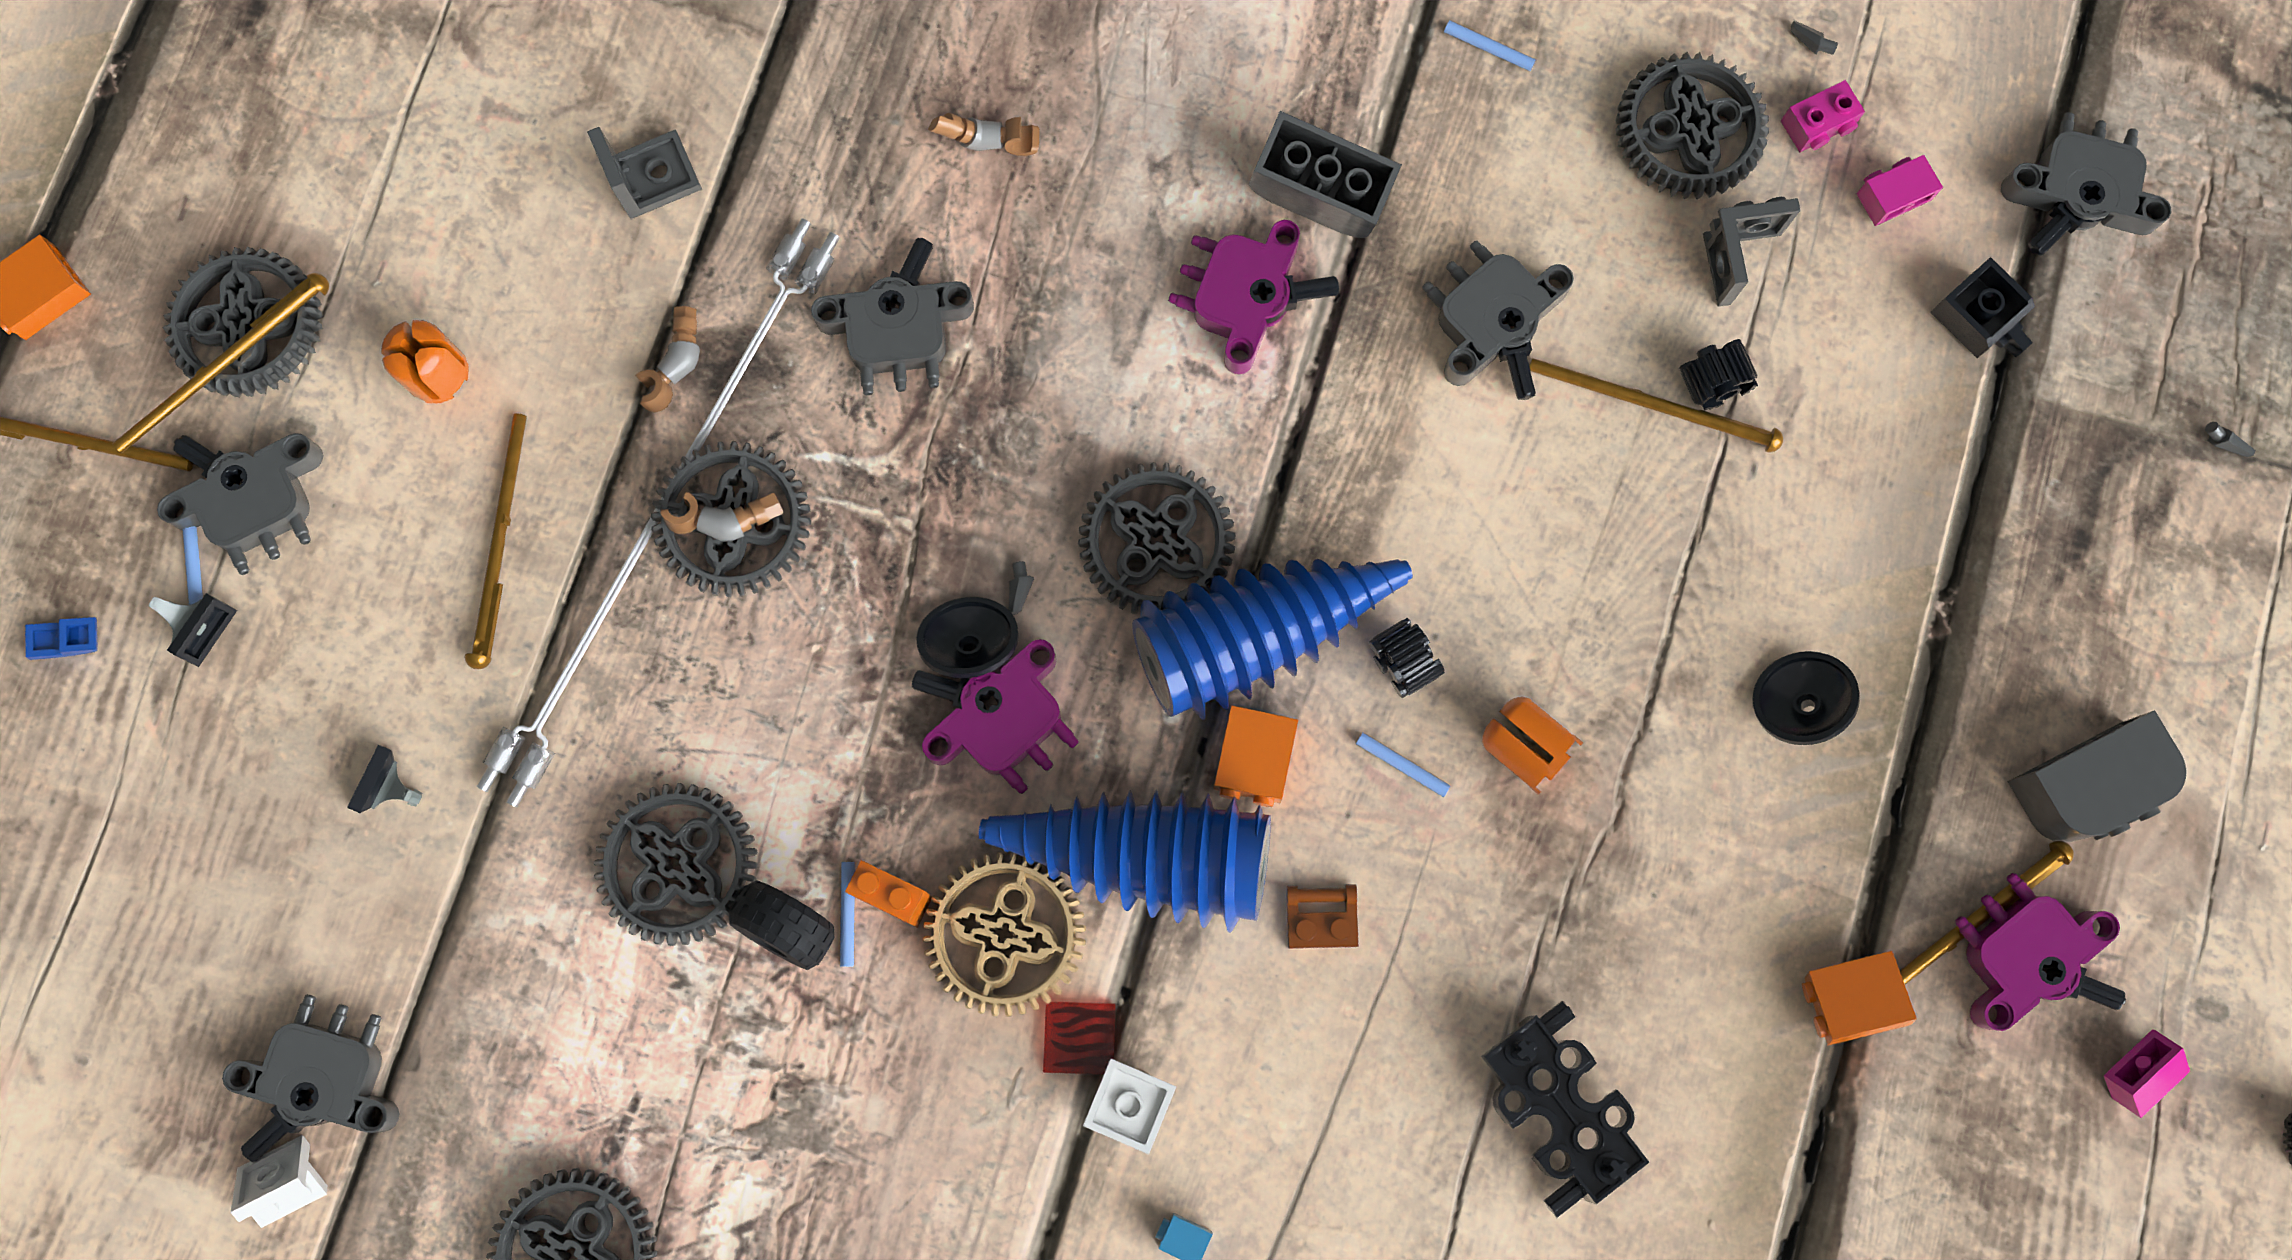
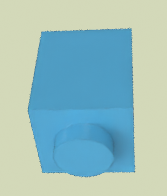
[1155,1213,1213,1260]

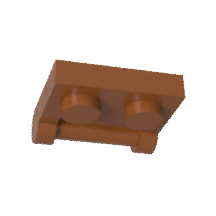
[1287,884,1359,949]

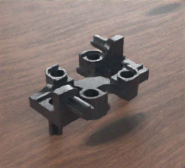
[1481,1001,1649,1218]

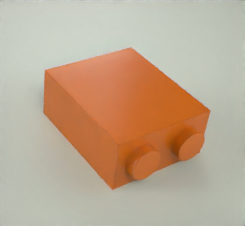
[0,234,91,340]
[1214,705,1298,807]
[845,860,932,928]
[1802,951,1917,1046]

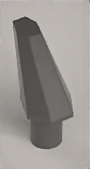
[1791,20,1838,55]
[2205,422,2256,457]
[1008,561,1034,615]

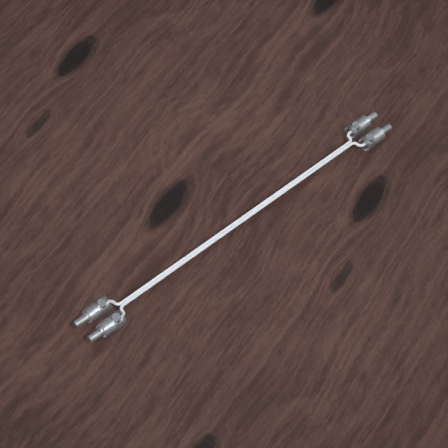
[477,218,840,808]

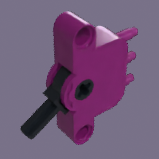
[1168,219,1339,375]
[912,639,1079,794]
[1955,873,2126,1031]

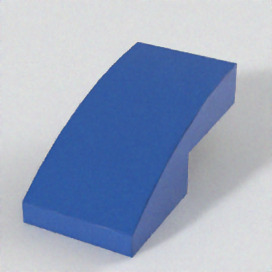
[25,617,98,660]

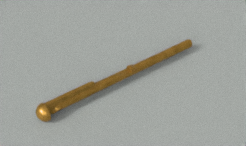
[112,273,329,453]
[1529,358,1783,453]
[464,413,527,669]
[0,417,193,471]
[1900,841,2074,985]

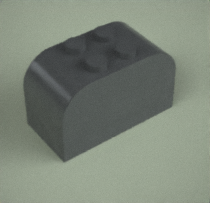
[1249,111,1402,238]
[2007,710,2186,843]

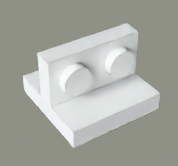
[1083,1059,1176,1154]
[231,1135,328,1228]

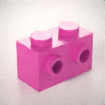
[1781,80,1865,152]
[1856,155,1943,226]
[2104,1029,2190,1118]

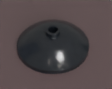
[916,597,1019,678]
[1752,651,1860,745]

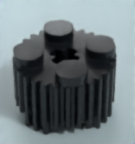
[1679,339,1758,411]
[1369,618,1445,698]

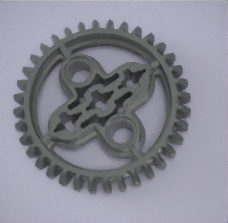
[1615,52,1769,200]
[162,246,324,398]
[651,441,811,597]
[1078,462,1236,614]
[594,783,758,946]
[486,1168,658,1260]

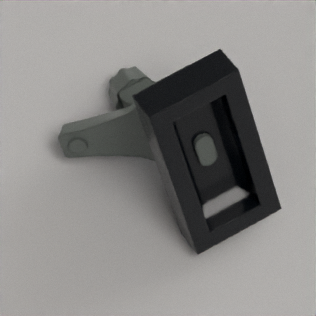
[149,593,238,667]
[347,745,423,813]

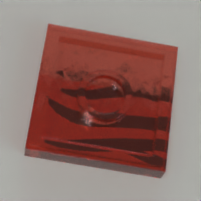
[1043,1002,1116,1075]

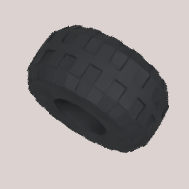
[728,880,835,970]

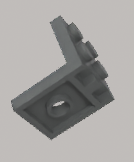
[587,127,702,219]
[1703,197,1801,307]

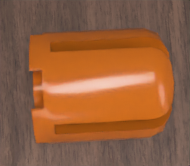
[381,320,469,403]
[1482,696,1583,795]

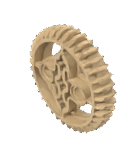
[923,852,1086,1017]

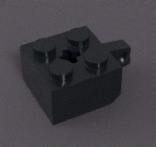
[1930,257,2035,358]

